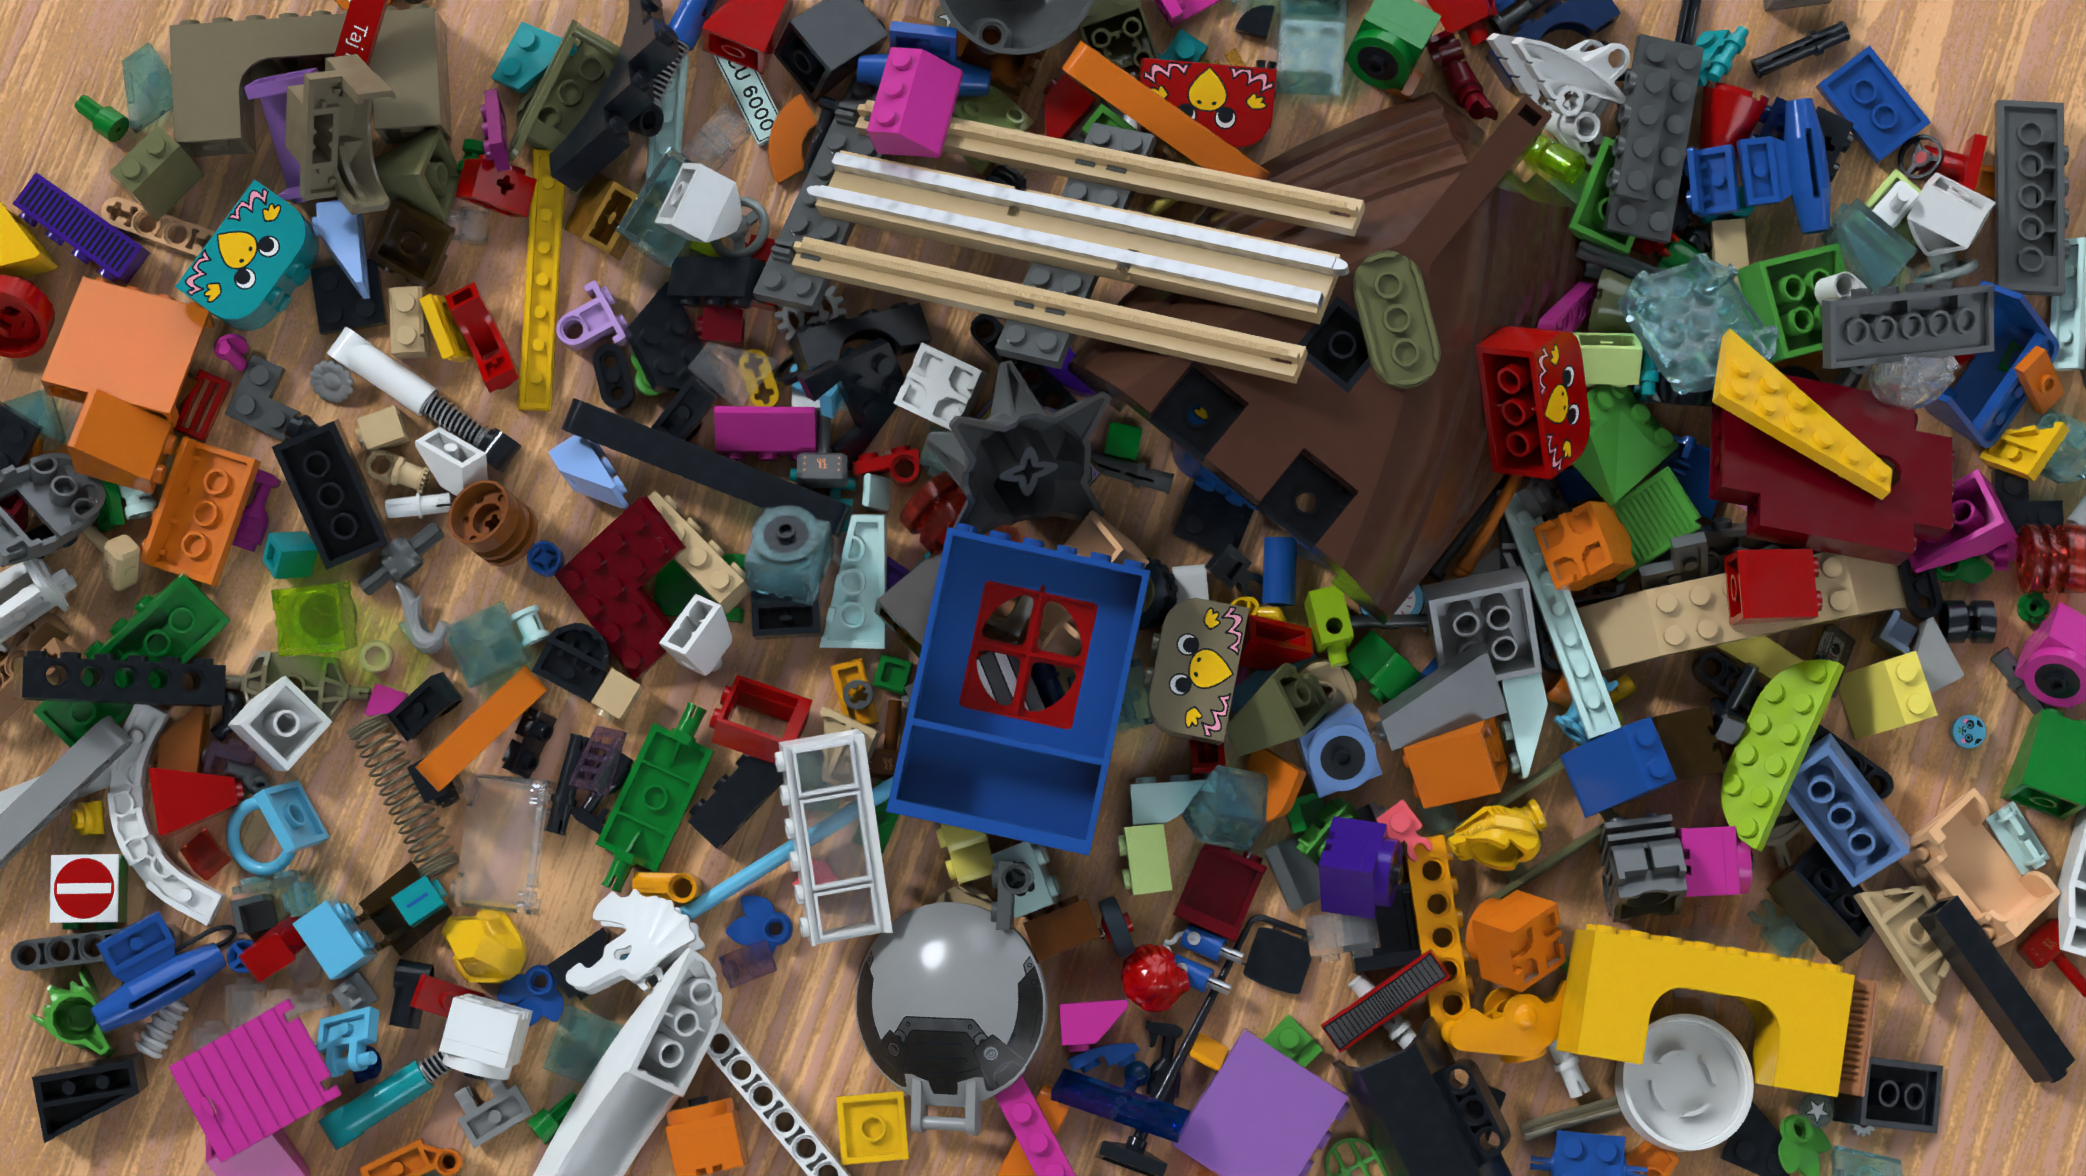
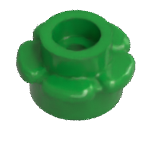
[2017,591,2050,624]

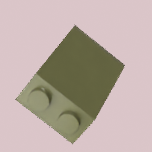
[110,125,204,222]

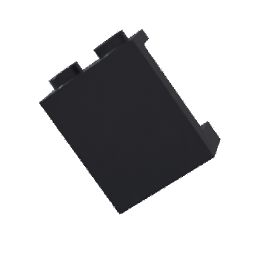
[1344,880,1422,972]

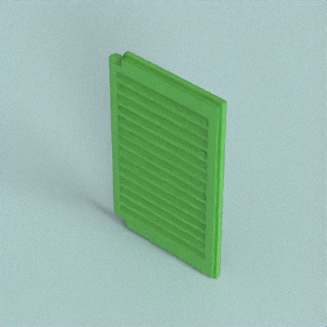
[1613,466,1702,582]

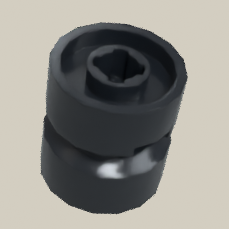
[1939,600,1997,643]

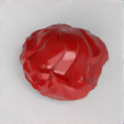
[1120,944,1190,1012]

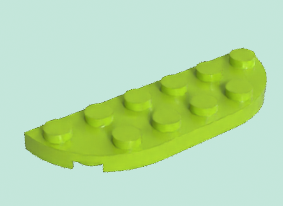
[1721,660,1844,852]

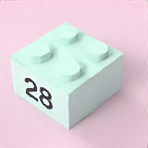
[991,842,1062,919]

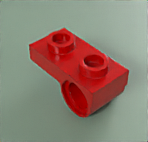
[852,445,921,487]

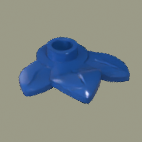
[726,895,793,962]
[497,965,564,1027]

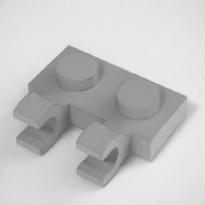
[454,1077,534,1148]

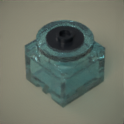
[744,506,834,606]

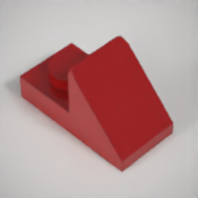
[238,913,306,983]

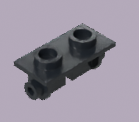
[502,707,557,779]

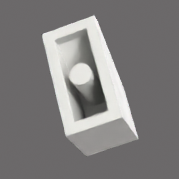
[415,427,488,496]

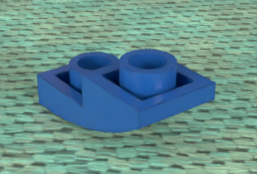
[1067,1043,1139,1073]

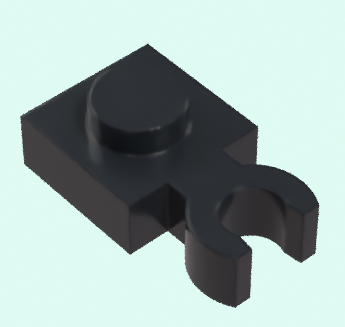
[1204,541,1263,597]

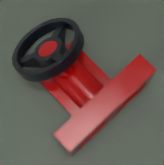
[1898,133,1988,191]

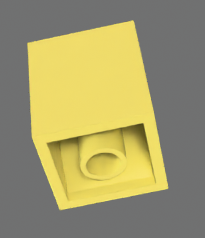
[1836,651,1938,740]

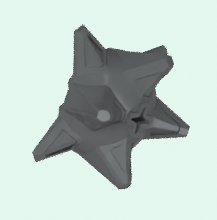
[926,360,1112,535]

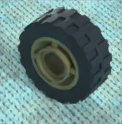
[1138,557,1178,630]

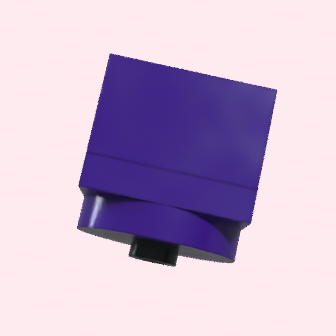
[1319,816,1403,919]

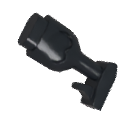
[802,96,842,174]
[571,747,633,834]
[1145,1020,1183,1106]

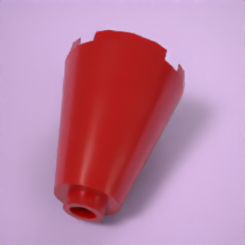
[1698,81,1769,160]

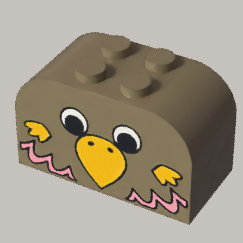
[1143,598,1249,745]

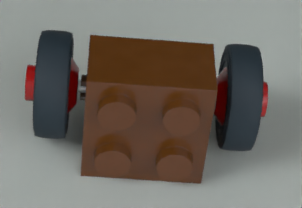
[1023,895,1135,964]

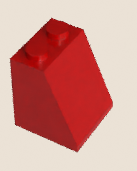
[702,0,793,75]
[1724,549,1823,625]

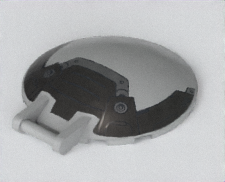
[855,902,1048,1136]

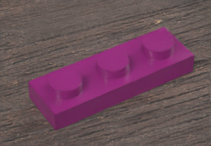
[480,88,511,172]

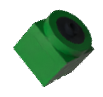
[1344,0,1441,91]

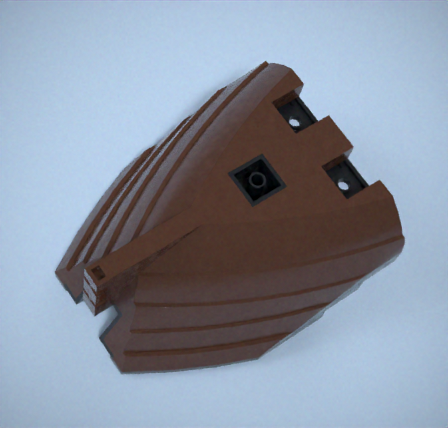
[1068,91,1582,625]

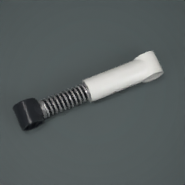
[327,327,521,473]

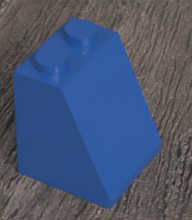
[1560,716,1677,818]

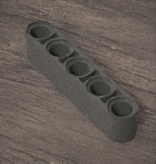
[10,924,184,971]

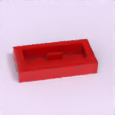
[173,369,232,443]

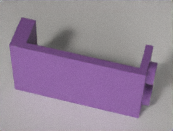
[244,67,334,204]

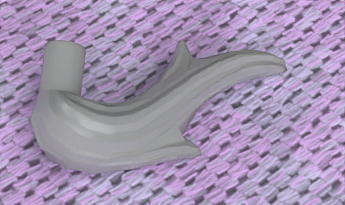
[392,578,451,654]

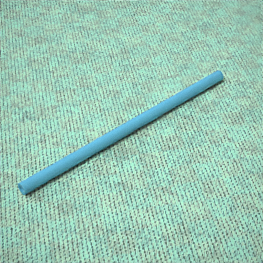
[621,776,894,960]

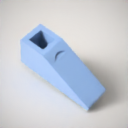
[548,435,629,510]

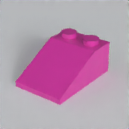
[1908,469,2018,573]

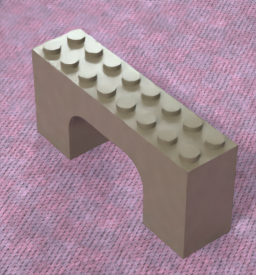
[169,4,452,158]

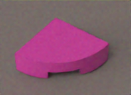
[364,683,409,716]

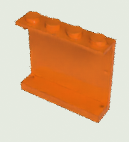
[41,277,215,428]

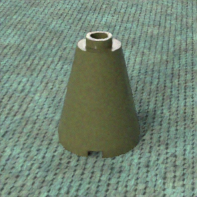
[1588,268,1684,334]

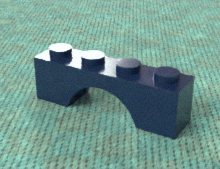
[1485,0,1621,90]

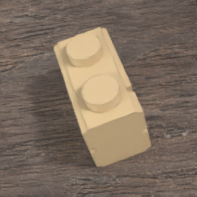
[389,286,431,360]

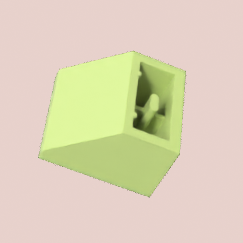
[1571,332,1643,387]
[1117,823,1172,896]

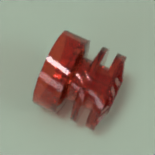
[2016,524,2086,594]

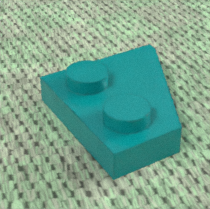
[491,22,578,94]

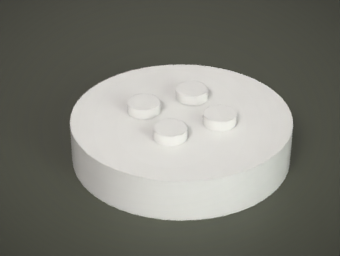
[1615,1014,1754,1152]

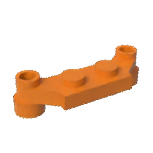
[359,1138,464,1176]

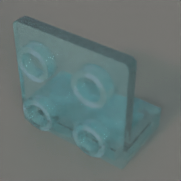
[231,869,318,918]

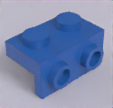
[1683,144,1740,218]

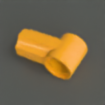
[632,872,702,903]

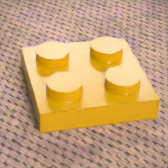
[836,1091,909,1165]

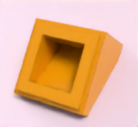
[1189,1033,1228,1071]

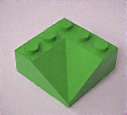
[1736,243,1847,364]
[1572,384,1679,507]

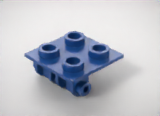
[1657,434,1718,520]

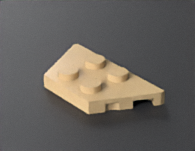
[1853,885,1950,1005]

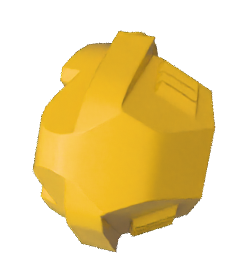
[1447,805,1541,871]
[441,909,527,984]

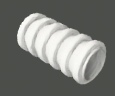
[135,999,190,1059]

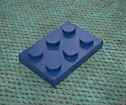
[1816,45,1931,164]

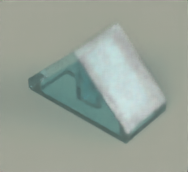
[3,389,66,444]

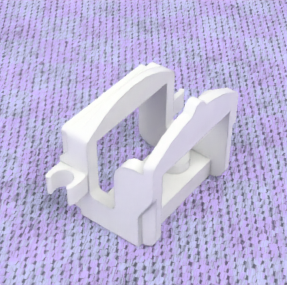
[0,558,77,653]

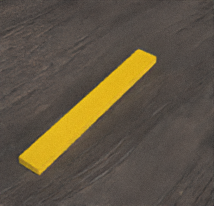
[518,149,566,412]

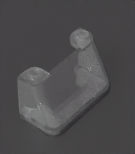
[450,773,556,916]

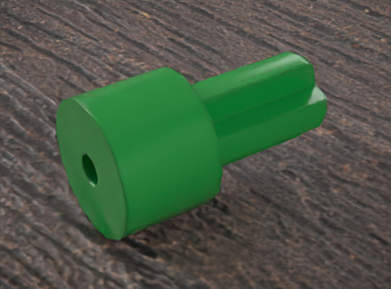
[74,95,129,142]
[526,1092,577,1145]

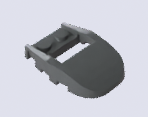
[0,452,106,568]

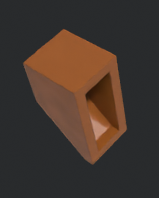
[153,706,211,774]

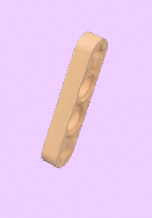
[101,197,215,258]

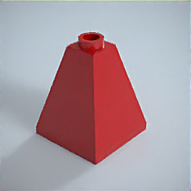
[149,768,244,840]

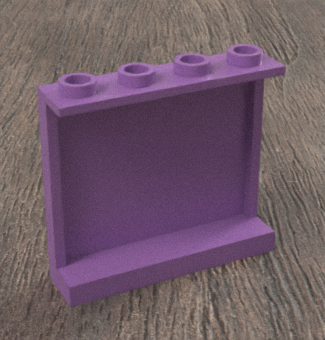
[1172,1028,1350,1176]

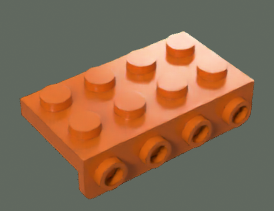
[140,437,261,587]

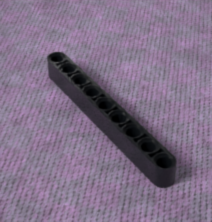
[561,398,851,537]

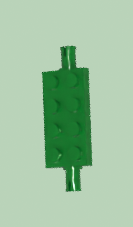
[596,702,715,893]

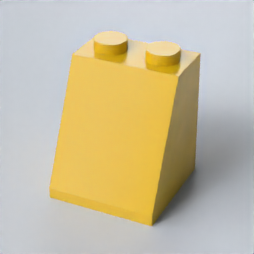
[0,202,59,278]

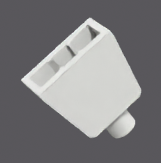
[659,594,733,676]

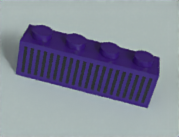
[13,172,150,284]

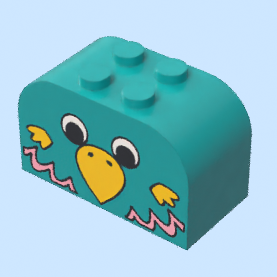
[175,179,319,331]

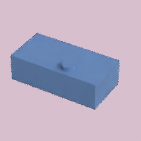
[1786,733,1910,887]

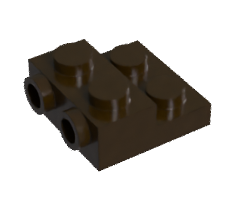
[369,198,456,289]

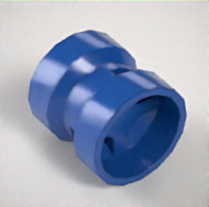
[527,541,565,577]

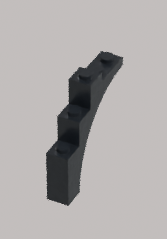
[549,0,680,192]

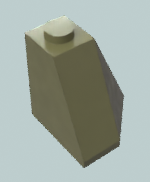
[1226,663,1332,756]

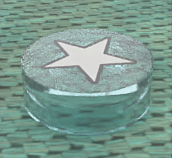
[1798,1093,1834,1128]

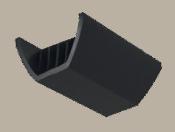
[1332,1016,1512,1176]

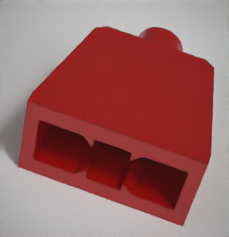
[1427,0,1498,47]

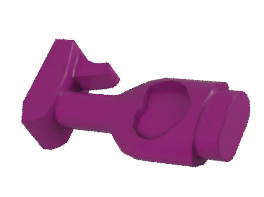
[232,469,281,552]

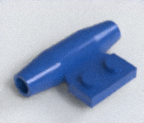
[857,21,991,98]
[1737,98,1831,234]
[90,911,227,1033]

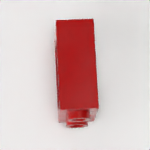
[709,674,813,764]

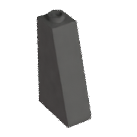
[1375,641,1507,751]

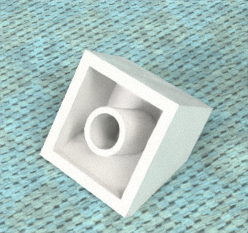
[228,676,332,771]

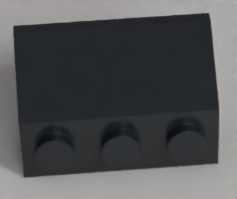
[1766,841,1875,965]

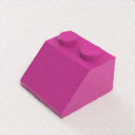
[1059,999,1128,1052]

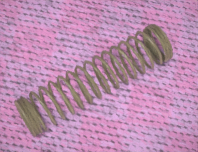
[347,713,461,878]

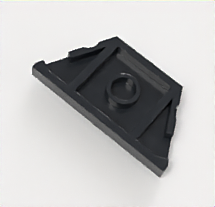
[624,281,726,398]

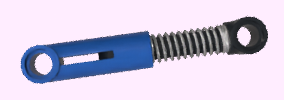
[628,0,718,137]

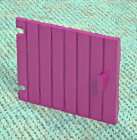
[169,999,342,1163]

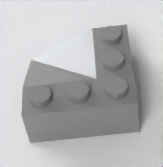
[1422,566,1542,681]

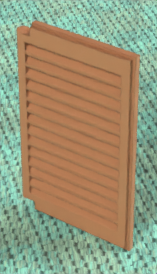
[1838,978,1880,1097]

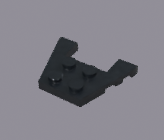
[797,338,905,471]

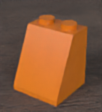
[67,387,178,494]
[1402,717,1510,809]

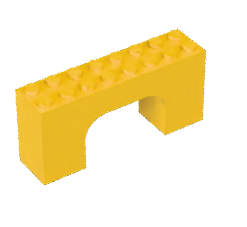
[1556,924,1855,1097]

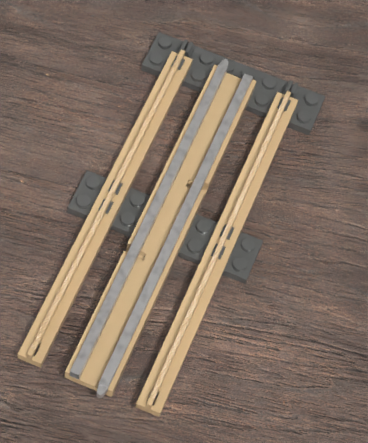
[753,75,1366,384]

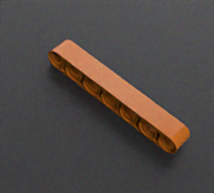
[1062,40,1271,180]

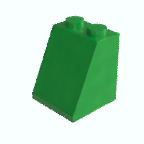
[2000,708,2086,820]

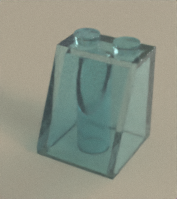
[1821,198,1918,294]

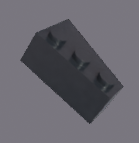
[32,1052,148,1143]

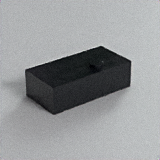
[272,419,392,570]

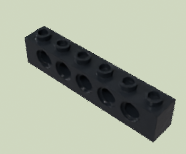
[13,651,226,707]

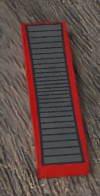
[1320,948,1451,1053]

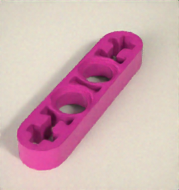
[1537,281,1599,332]

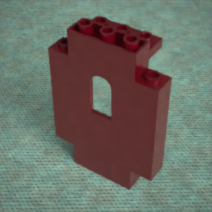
[1709,374,1955,566]

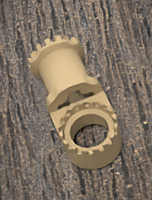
[365,450,431,495]

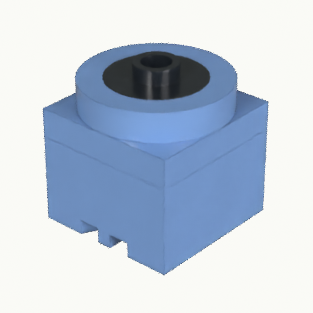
[1294,702,1383,798]

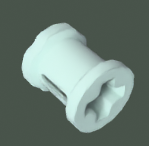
[510,605,550,647]

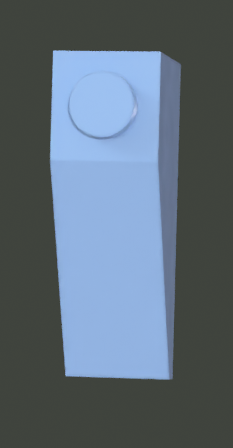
[312,199,370,299]

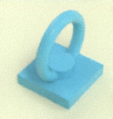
[226,780,330,876]

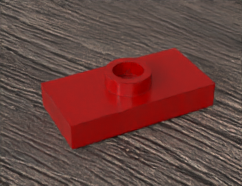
[410,973,485,1018]

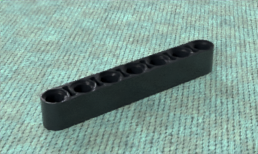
[1692,652,1894,799]

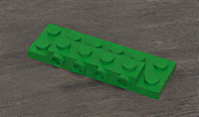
[33,572,230,748]

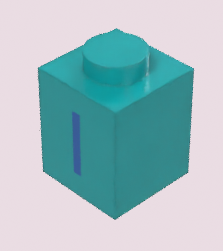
[391,875,448,928]

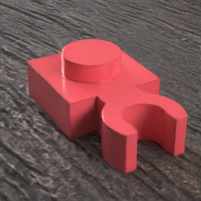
[1375,799,1433,862]

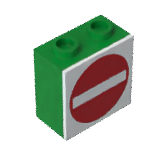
[50,854,128,930]

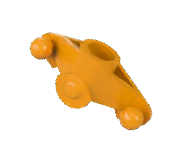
[1441,980,1566,1063]

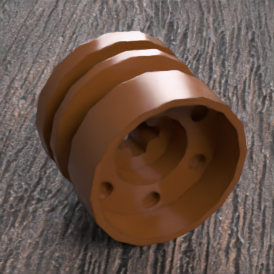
[448,480,538,567]

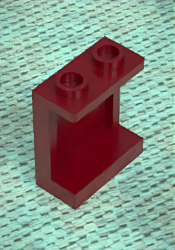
[1173,837,1267,942]

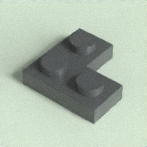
[225,355,301,441]
[1638,531,1708,591]

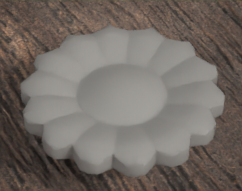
[310,360,354,403]

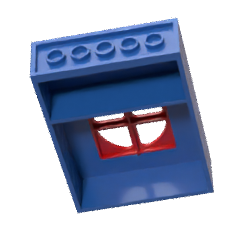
[886,523,1150,855]

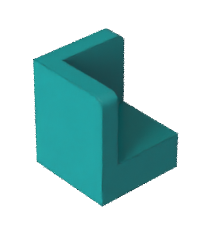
[262,531,318,579]

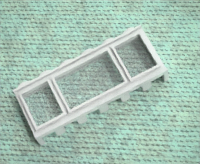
[774,729,893,946]

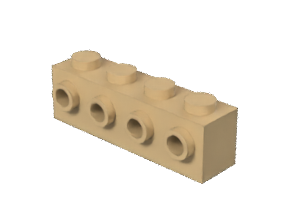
[648,491,751,614]

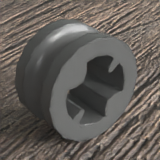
[843,679,874,710]

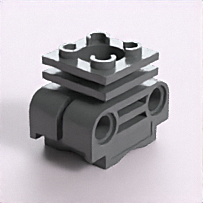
[1597,812,1688,922]

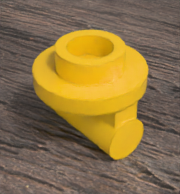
[70,801,105,836]

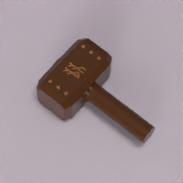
[869,700,902,781]

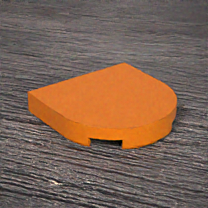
[1240,748,1307,822]

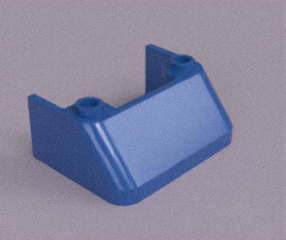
[1907,280,2059,448]

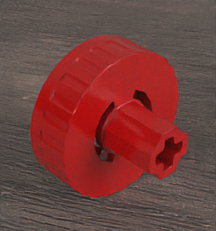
[0,275,55,358]

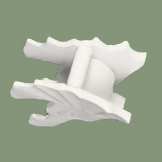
[566,889,705,995]

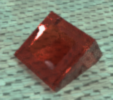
[180,828,231,880]

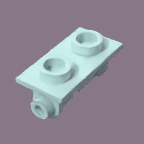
[1986,801,2050,876]

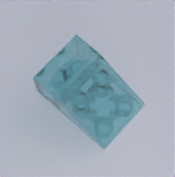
[1276,0,1347,96]

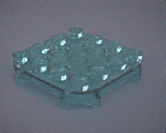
[1618,253,1780,395]

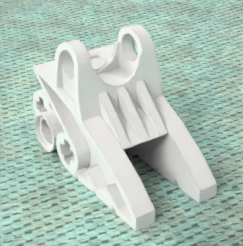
[1486,33,1630,166]

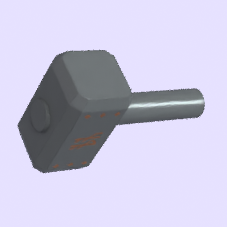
[797,411,848,488]

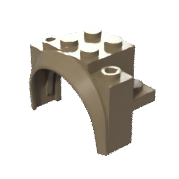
[285,54,396,215]

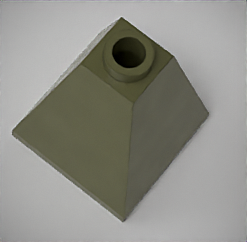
[374,128,461,222]

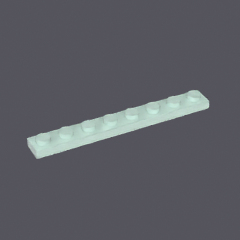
[1496,487,1621,741]

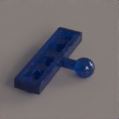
[1051,1060,1191,1143]

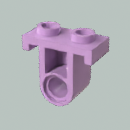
[556,280,629,351]

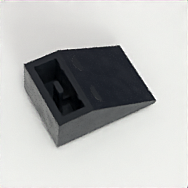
[751,537,822,640]

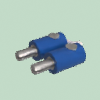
[1163,923,1245,995]

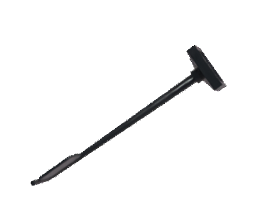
[1095,914,1320,1176]

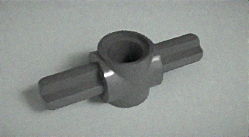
[358,522,445,595]

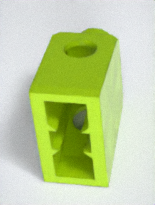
[1303,585,1354,668]

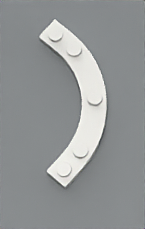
[107,704,226,926]

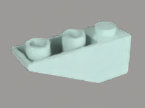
[1498,672,1548,779]
[1130,773,1231,826]

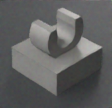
[331,971,380,1012]

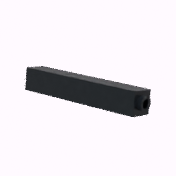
[1917,895,2075,1083]

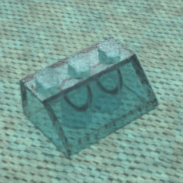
[615,147,692,268]

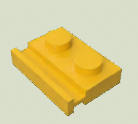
[419,293,473,363]

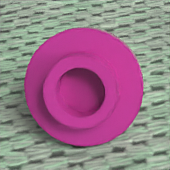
[1985,539,2019,571]

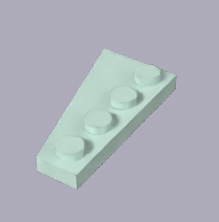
[819,514,887,649]

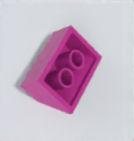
[867,47,964,158]
[714,406,818,461]

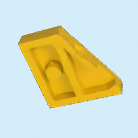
[1979,421,2070,482]

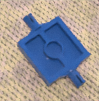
[1530,1130,1648,1176]

